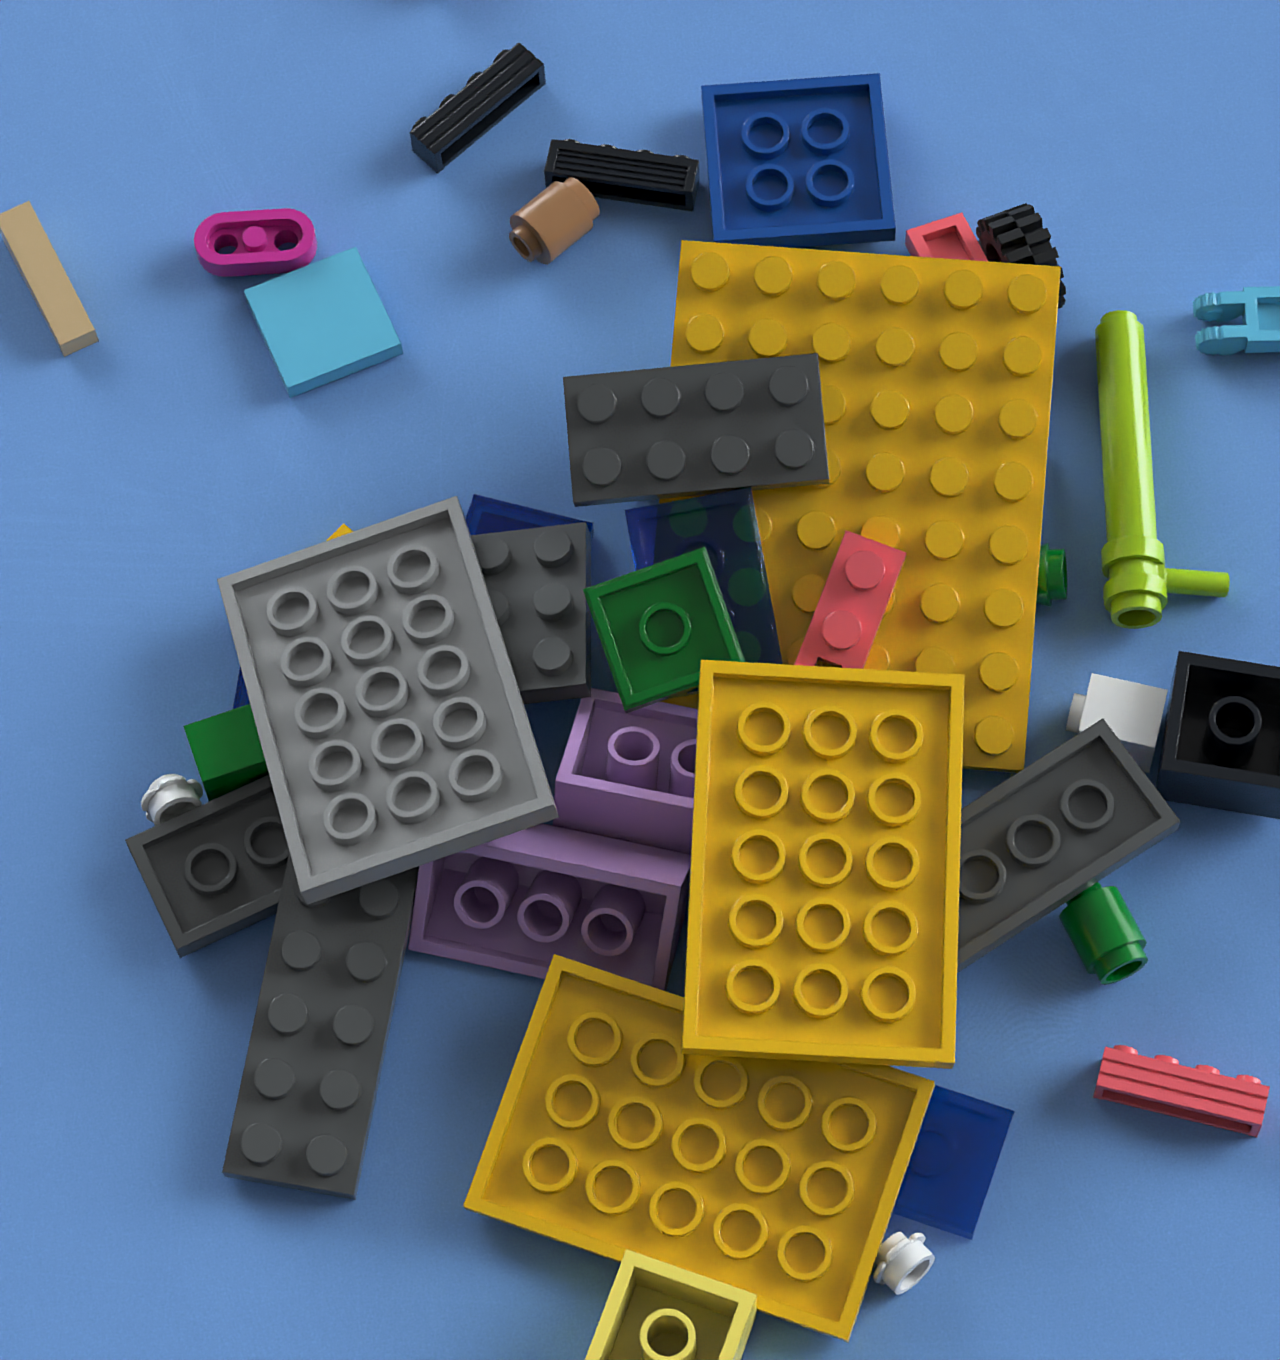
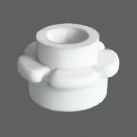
[141,774,203,826]
[873,1232,935,1295]

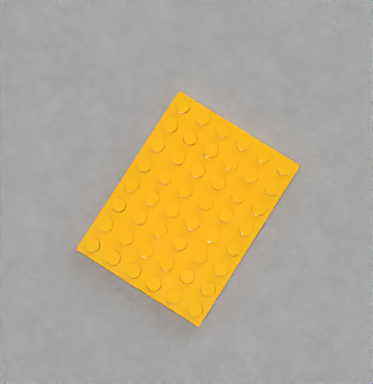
[654,240,1061,773]

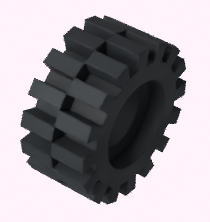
[976,203,1066,309]

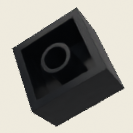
[1156,651,1280,819]

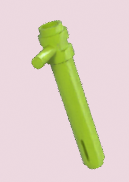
[1095,310,1230,629]

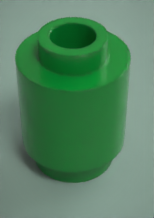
[1059,882,1148,985]

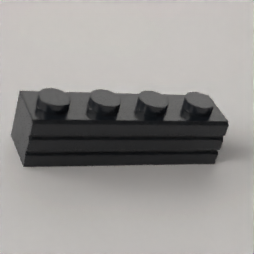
[410,42,546,174]
[544,139,700,212]

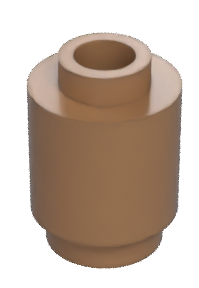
[509,177,600,264]

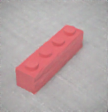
[1093,1045,1270,1137]

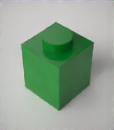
[183,704,269,801]

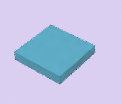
[243,247,403,398]

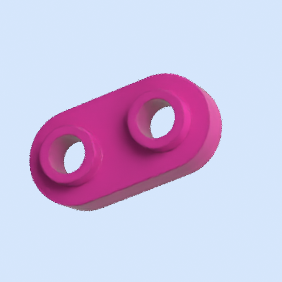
[194,208,317,277]

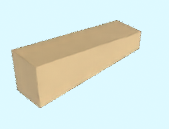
[0,201,98,357]

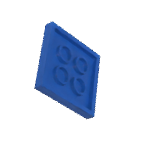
[701,73,896,248]

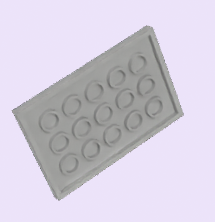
[217,496,559,905]

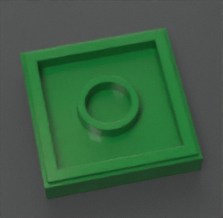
[583,547,745,713]

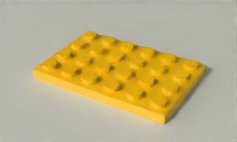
[681,660,965,1069]
[463,954,935,1343]

